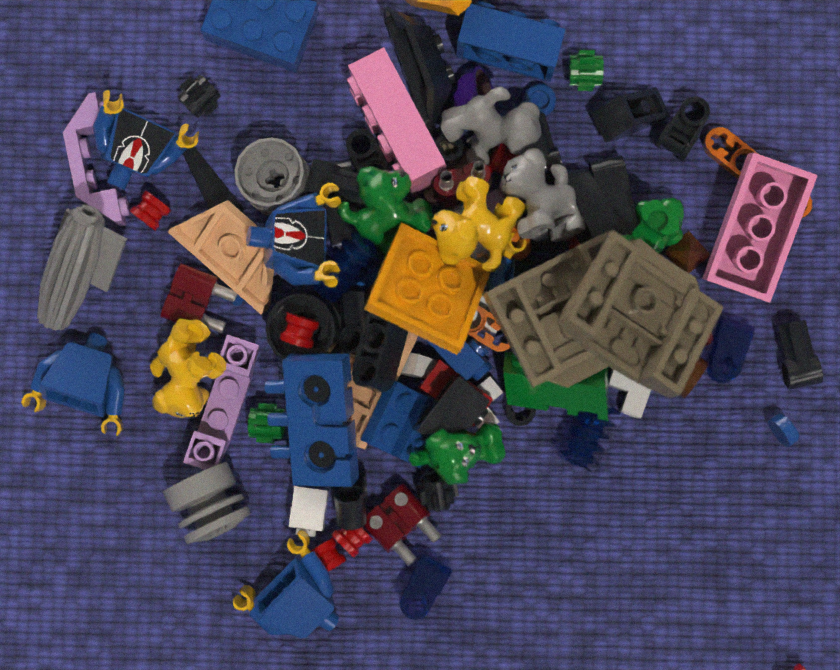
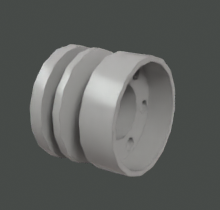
[234,137,310,217]
[163,462,252,545]

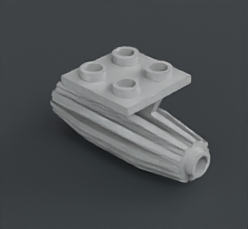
[37,205,127,331]

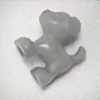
[441,86,541,165]
[501,148,586,242]

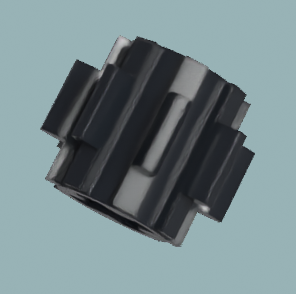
[177,74,221,118]
[416,469,459,512]

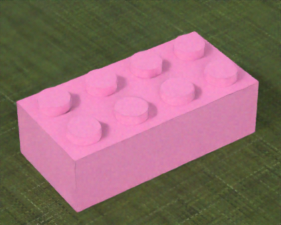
[346,47,447,198]
[702,152,818,303]

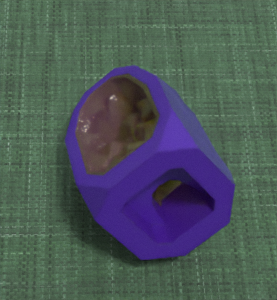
[453,66,495,107]

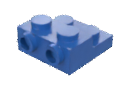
[426,338,493,381]
[361,381,434,468]

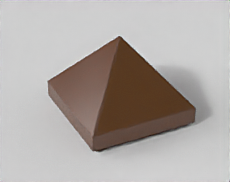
[664,231,710,273]

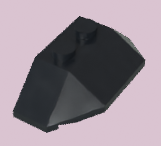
[382,6,456,136]

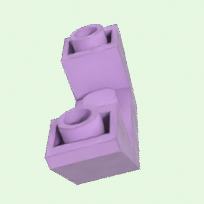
[63,92,130,227]
[183,334,260,470]

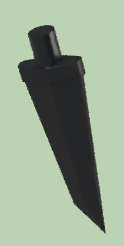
[183,147,244,212]

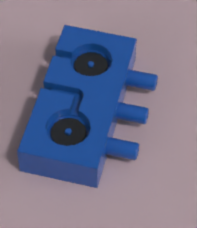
[265,354,359,487]

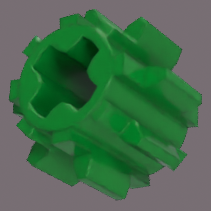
[568,50,604,91]
[248,403,285,444]

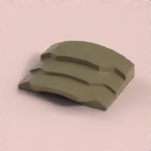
[557,230,723,398]
[483,232,609,388]

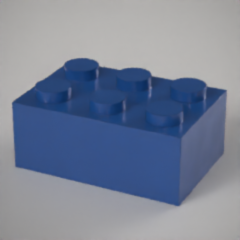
[200,0,319,73]
[456,1,566,83]

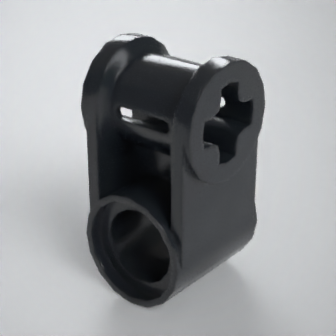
[654,96,710,163]
[333,470,368,530]

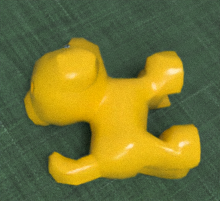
[432,176,526,272]
[150,318,226,418]

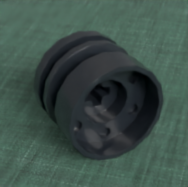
[265,293,342,360]

